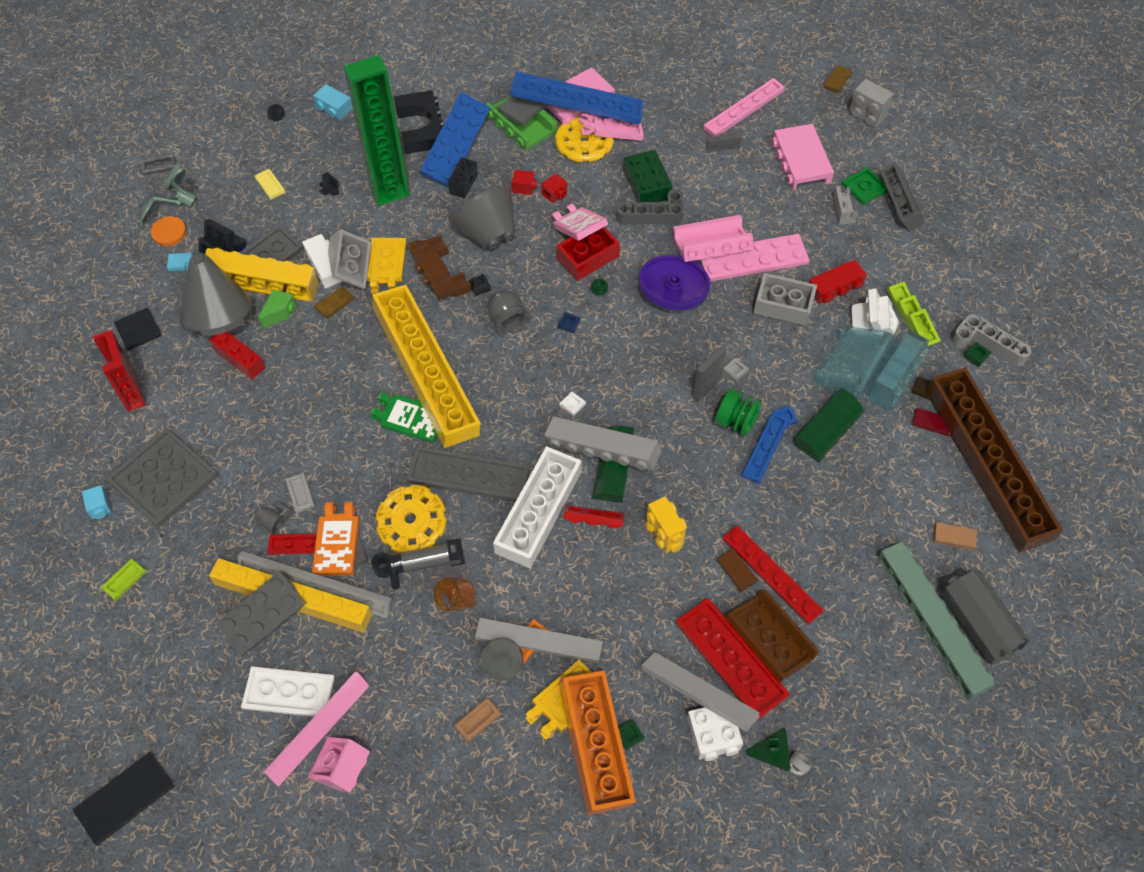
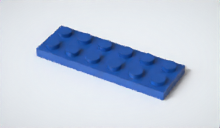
[419,92,490,188]

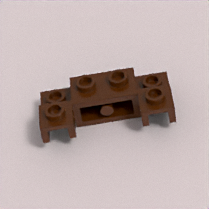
[408,235,472,300]

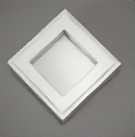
[559,392,586,416]

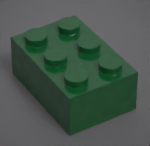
[623,150,673,202]

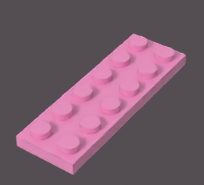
[699,234,810,282]

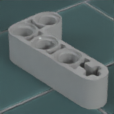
[952,314,1031,366]

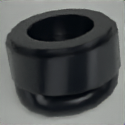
[267,104,284,121]

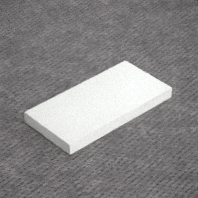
[241,666,335,717]

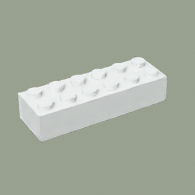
[493,446,582,569]

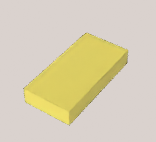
[254,169,285,200]

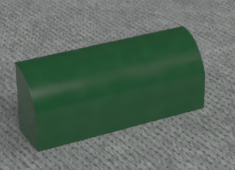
[794,388,863,463]
[592,426,634,503]

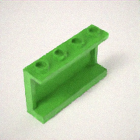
[485,87,557,151]

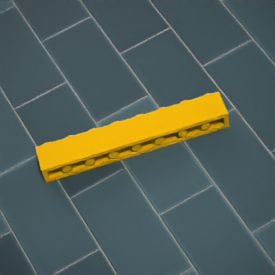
[209,558,373,633]

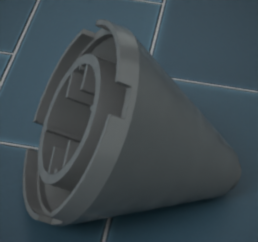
[179,253,254,336]

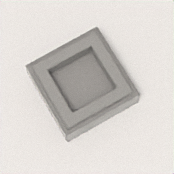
[723,358,749,382]

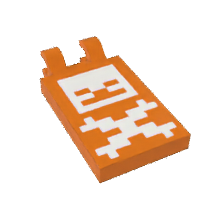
[312,502,360,576]

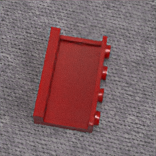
[93,330,146,412]

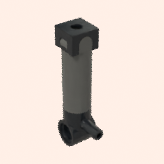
[371,538,465,589]

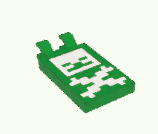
[370,392,437,443]

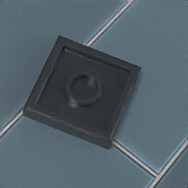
[114,307,162,351]

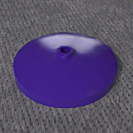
[638,255,710,310]

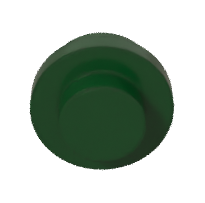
[591,278,608,295]

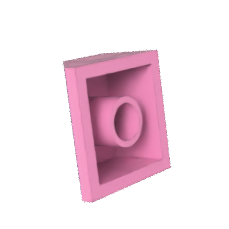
[308,737,370,793]

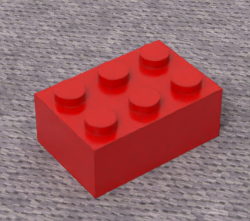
[556,227,620,281]

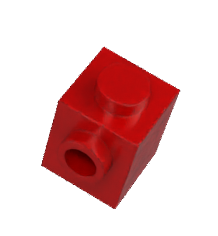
[512,170,538,195]
[541,174,568,204]

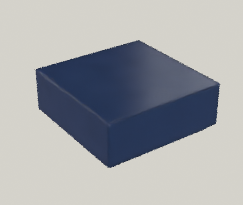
[557,312,581,334]

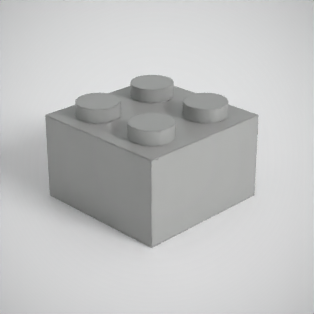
[849,79,894,128]

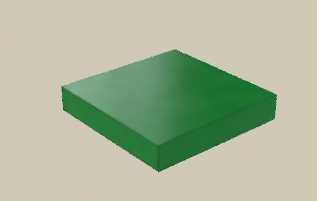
[841,167,888,205]

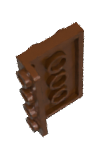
[725,589,819,683]

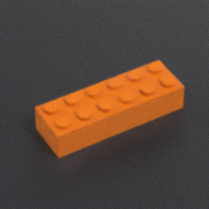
[559,670,636,816]

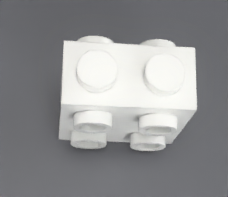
[687,708,743,761]

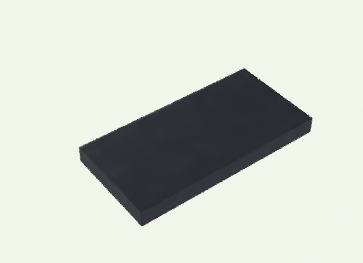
[72,752,175,846]

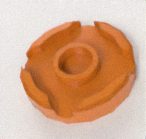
[151,216,186,247]

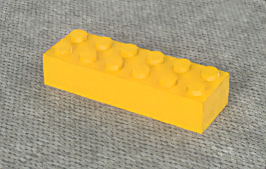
[205,248,319,302]

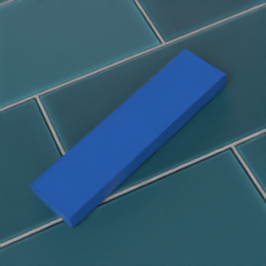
[741,412,790,484]

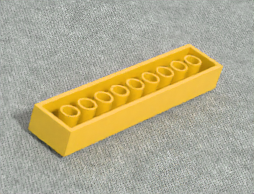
[372,285,481,448]

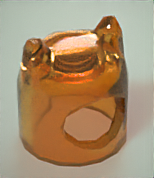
[434,577,478,611]

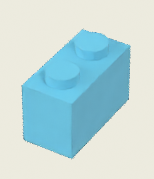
[313,84,353,120]

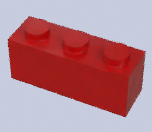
[809,259,867,304]
[209,332,265,380]

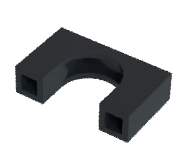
[394,90,443,154]

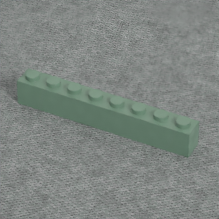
[878,541,995,701]

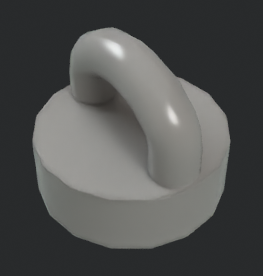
[790,751,812,776]

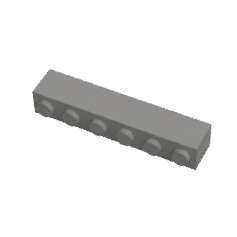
[544,416,662,471]

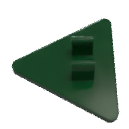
[746,728,791,771]

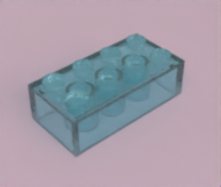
[867,330,929,412]

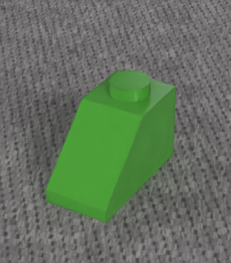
[258,289,297,328]

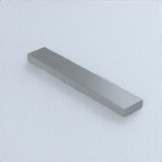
[475,618,603,663]
[641,652,759,732]

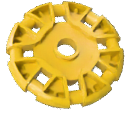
[555,116,614,163]
[375,485,447,553]

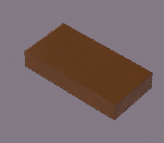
[717,548,758,592]

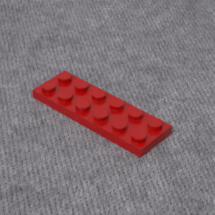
[675,598,790,722]

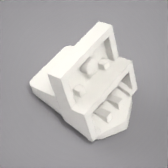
[852,288,899,337]

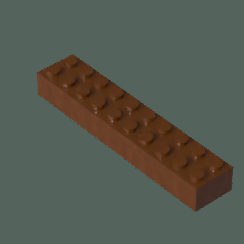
[926,367,1063,553]

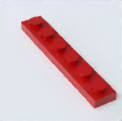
[722,525,824,625]

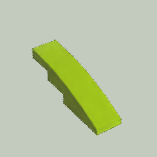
[886,281,941,348]

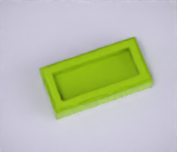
[101,558,146,601]

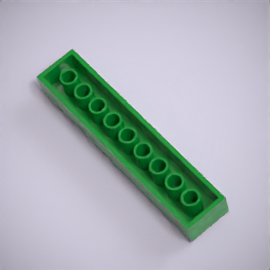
[343,55,410,206]

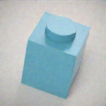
[82,485,112,519]

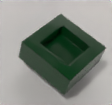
[964,342,992,367]
[619,719,645,751]

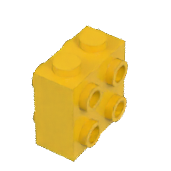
[645,496,687,553]

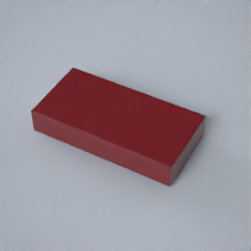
[912,408,951,437]

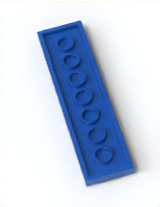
[510,71,644,125]

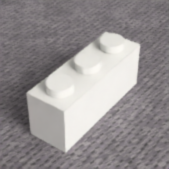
[302,234,342,288]

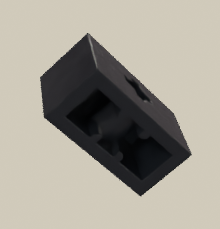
[448,157,478,198]

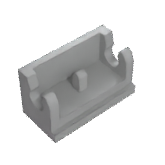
[833,186,856,224]

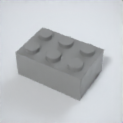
[754,273,817,326]

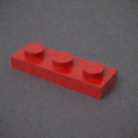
[563,505,625,528]

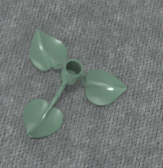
[140,162,196,227]

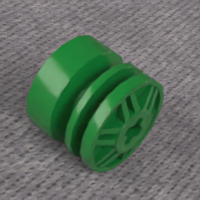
[715,388,762,437]

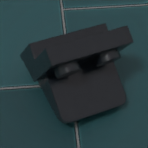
[199,219,246,254]

